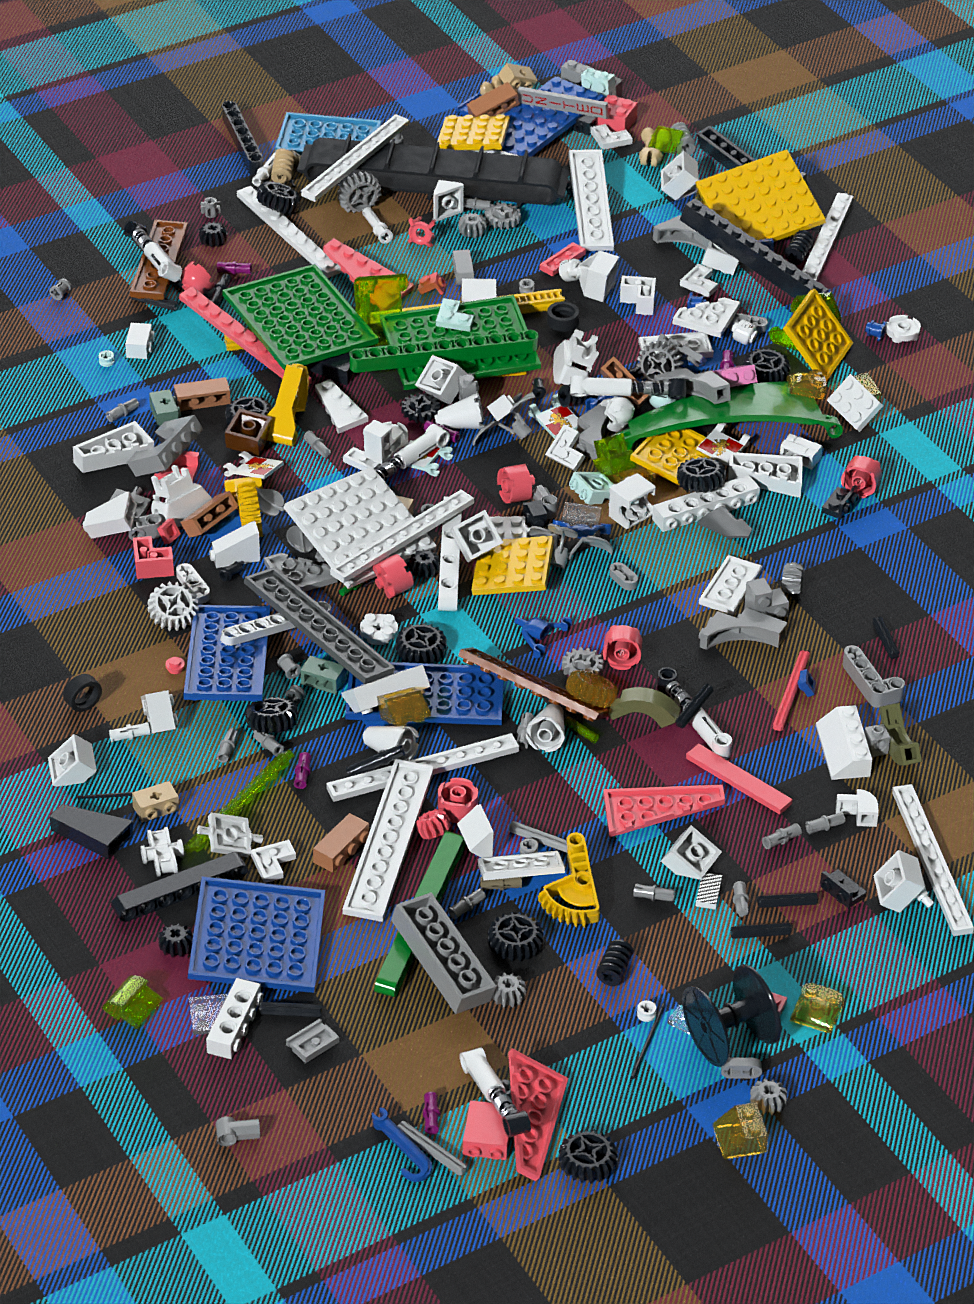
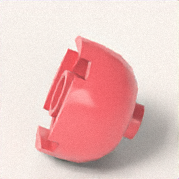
[181,261,215,295]

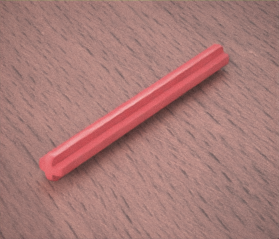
[773,650,810,731]

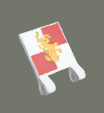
[696,423,751,465]
[223,451,284,479]

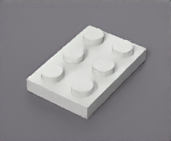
[827,374,884,432]

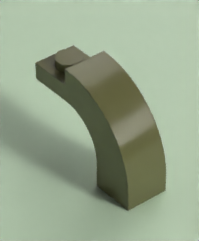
[608,687,681,728]
[879,703,922,766]

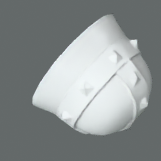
[600,396,635,432]

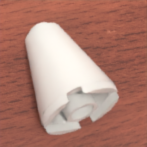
[435,393,485,429]
[526,704,565,752]
[363,726,419,762]

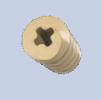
[271,148,295,184]

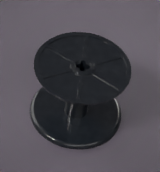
[682,964,781,1067]

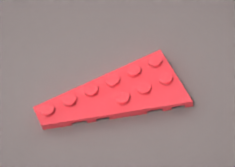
[323,238,414,311]
[603,785,725,838]
[508,1048,568,1182]

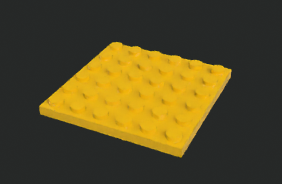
[695,149,826,241]

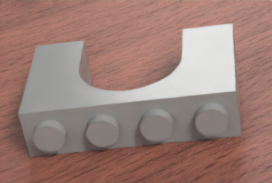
[127,415,204,477]

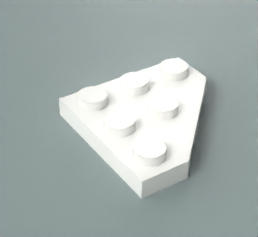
[673,297,740,338]

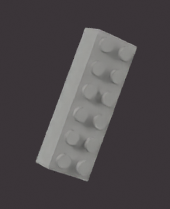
[391,893,496,1014]

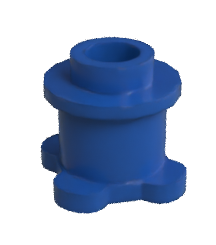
[687,292,707,309]
[865,320,887,342]

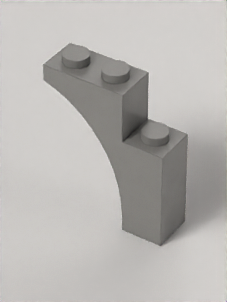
[653,215,709,250]
[654,368,731,404]
[576,403,613,466]
[699,607,788,650]

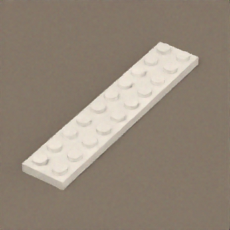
[343,759,434,922]

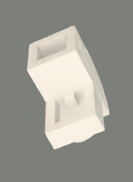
[836,789,878,827]

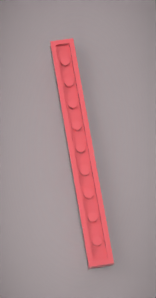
[179,287,312,385]

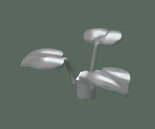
[472,392,535,447]
[256,488,314,553]
[528,524,613,568]

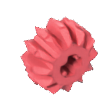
[415,809,451,840]

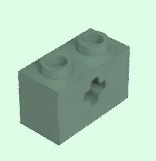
[149,389,181,428]
[300,656,346,694]

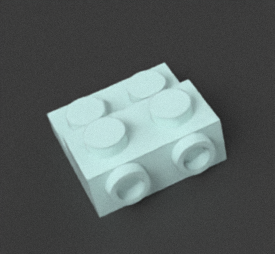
[581,68,616,98]
[569,472,614,505]

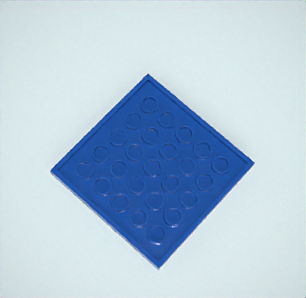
[188,877,325,993]

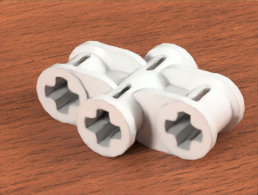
[141,827,184,877]

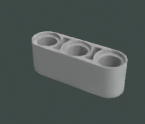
[452,250,474,286]

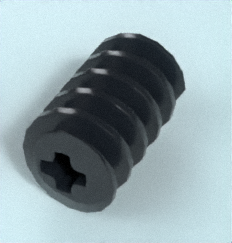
[784,230,813,265]
[558,384,598,407]
[596,940,634,987]

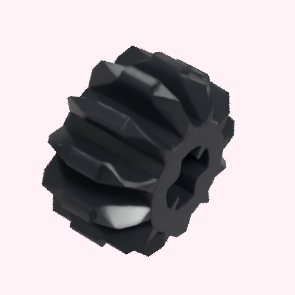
[199,221,227,248]
[409,549,440,579]
[158,923,193,958]

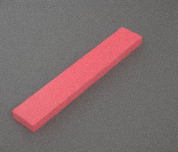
[686,744,793,814]

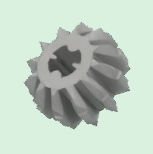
[459,212,486,239]
[782,562,805,594]
[492,973,526,1008]
[750,1078,787,1115]

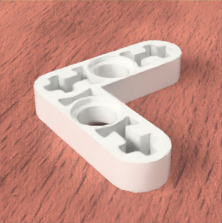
[159,563,210,614]

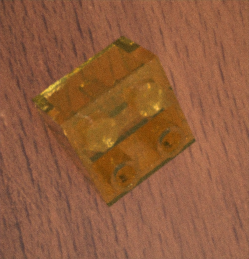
[377,687,431,726]

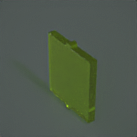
[648,126,684,154]

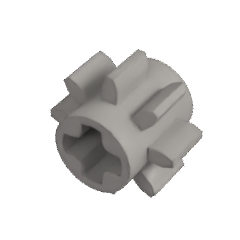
[201,197,221,218]

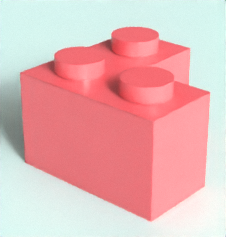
[133,536,174,579]

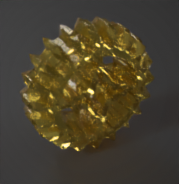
[566,670,618,708]

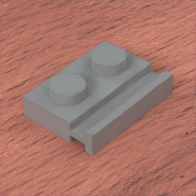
[286,1019,339,1063]

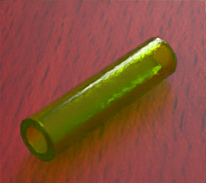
[564,716,599,743]

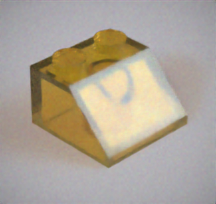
[713,1102,768,1159]

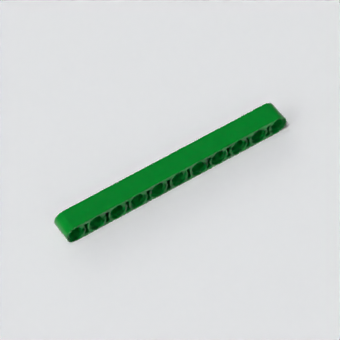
[350,330,538,373]
[374,831,466,997]

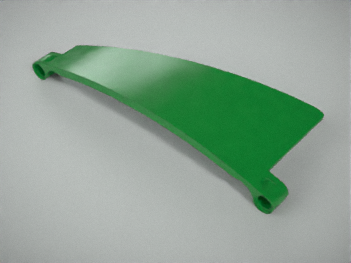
[613,382,843,454]

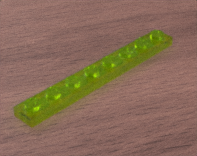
[183,749,294,853]

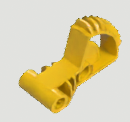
[266,364,309,447]
[224,477,263,537]
[538,832,600,927]

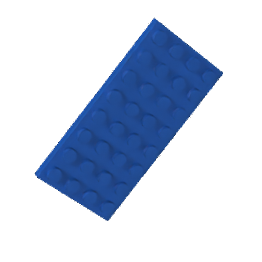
[500,76,605,157]
[184,605,270,702]
[345,662,504,725]

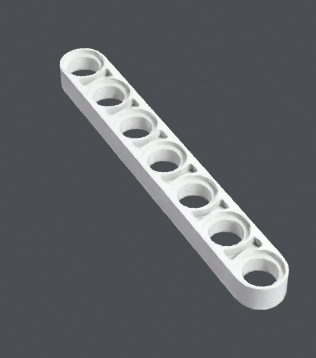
[220,602,331,646]

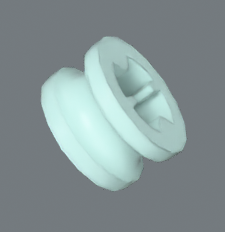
[99,350,115,367]

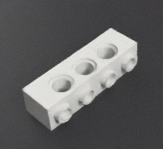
[206,978,263,1059]

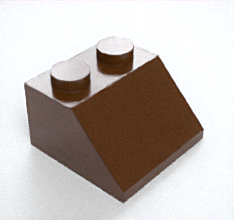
[225,408,272,456]

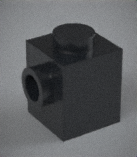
[572,115,597,136]

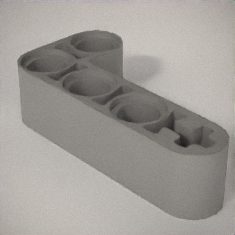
[843,645,905,708]

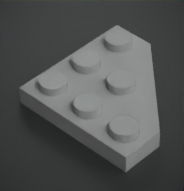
[658,333,707,367]
[264,553,338,592]

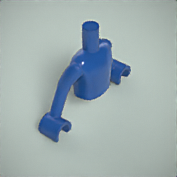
[553,520,611,539]
[514,617,572,659]

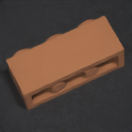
[467,82,519,117]
[600,356,650,411]
[174,377,230,411]
[180,491,239,538]
[313,813,369,873]

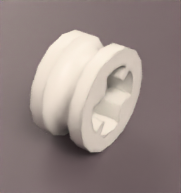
[637,1001,656,1022]

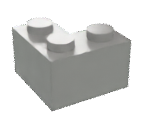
[744,578,789,619]

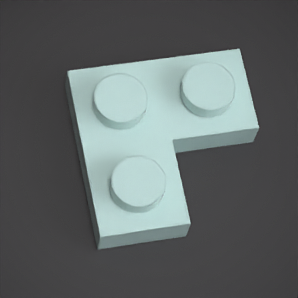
[436,298,474,332]

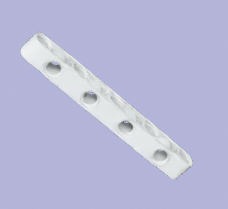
[438,496,462,611]

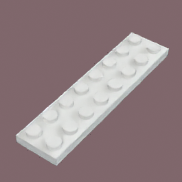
[569,150,614,251]

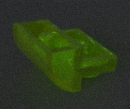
[593,433,636,475]
[102,975,163,1029]

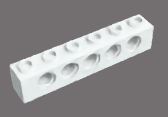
[652,475,760,532]

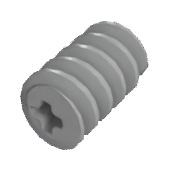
[669,122,696,155]

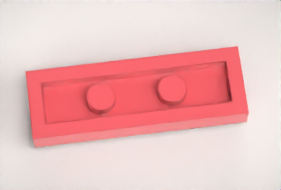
[540,242,586,276]

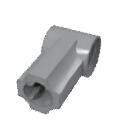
[532,485,557,519]
[216,1117,260,1146]

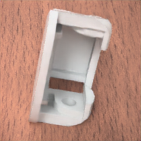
[553,329,599,385]
[151,465,212,527]

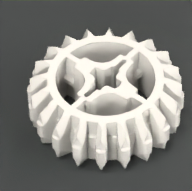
[148,581,199,631]

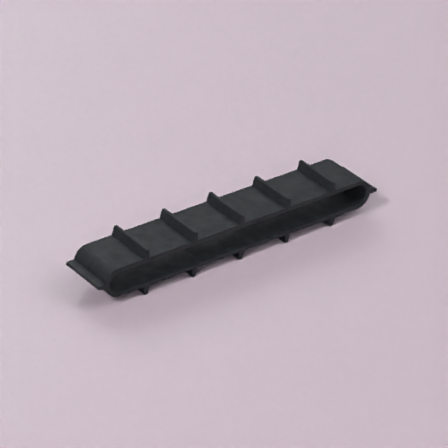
[297,134,570,209]

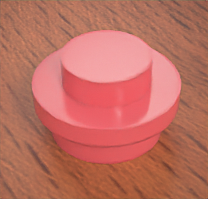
[166,657,185,674]

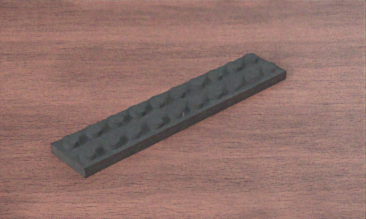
[244,567,395,684]

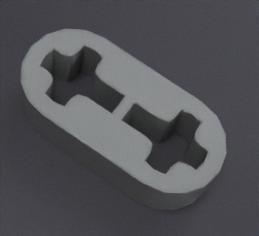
[609,562,638,590]
[721,1057,762,1079]

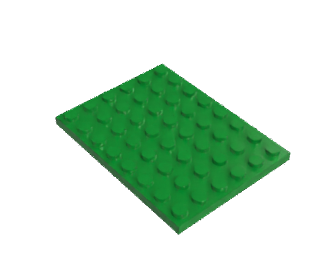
[223,264,379,371]
[380,295,541,390]

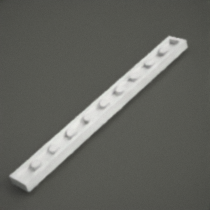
[301,114,409,202]
[237,186,341,278]
[802,193,853,281]
[330,490,474,583]
[327,733,519,802]
[892,784,974,936]

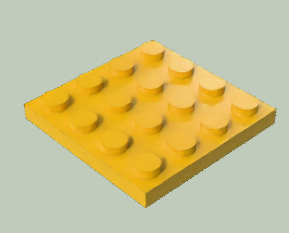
[438,114,510,150]
[783,289,853,383]
[630,428,715,486]
[471,536,554,595]

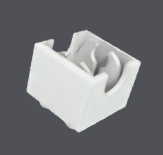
[609,473,656,529]

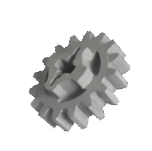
[485,202,521,230]
[562,647,604,682]

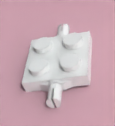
[489,516,531,539]
[197,812,263,857]

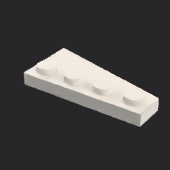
[315,379,368,434]

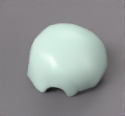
[649,393,676,408]

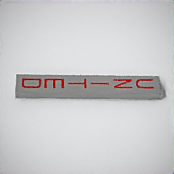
[517,87,609,119]

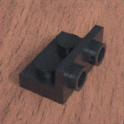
[821,485,859,519]
[820,869,867,909]

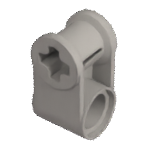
[128,514,162,541]

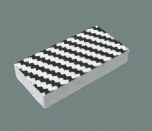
[696,873,722,910]

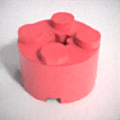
[841,456,882,498]
[497,464,535,503]
[372,554,414,599]
[603,625,642,670]
[438,778,478,823]

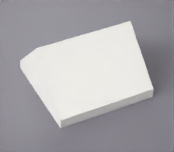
[433,180,464,222]
[457,804,494,858]

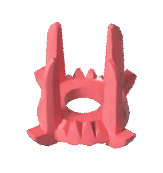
[407,216,436,247]

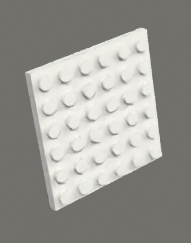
[283,466,437,589]

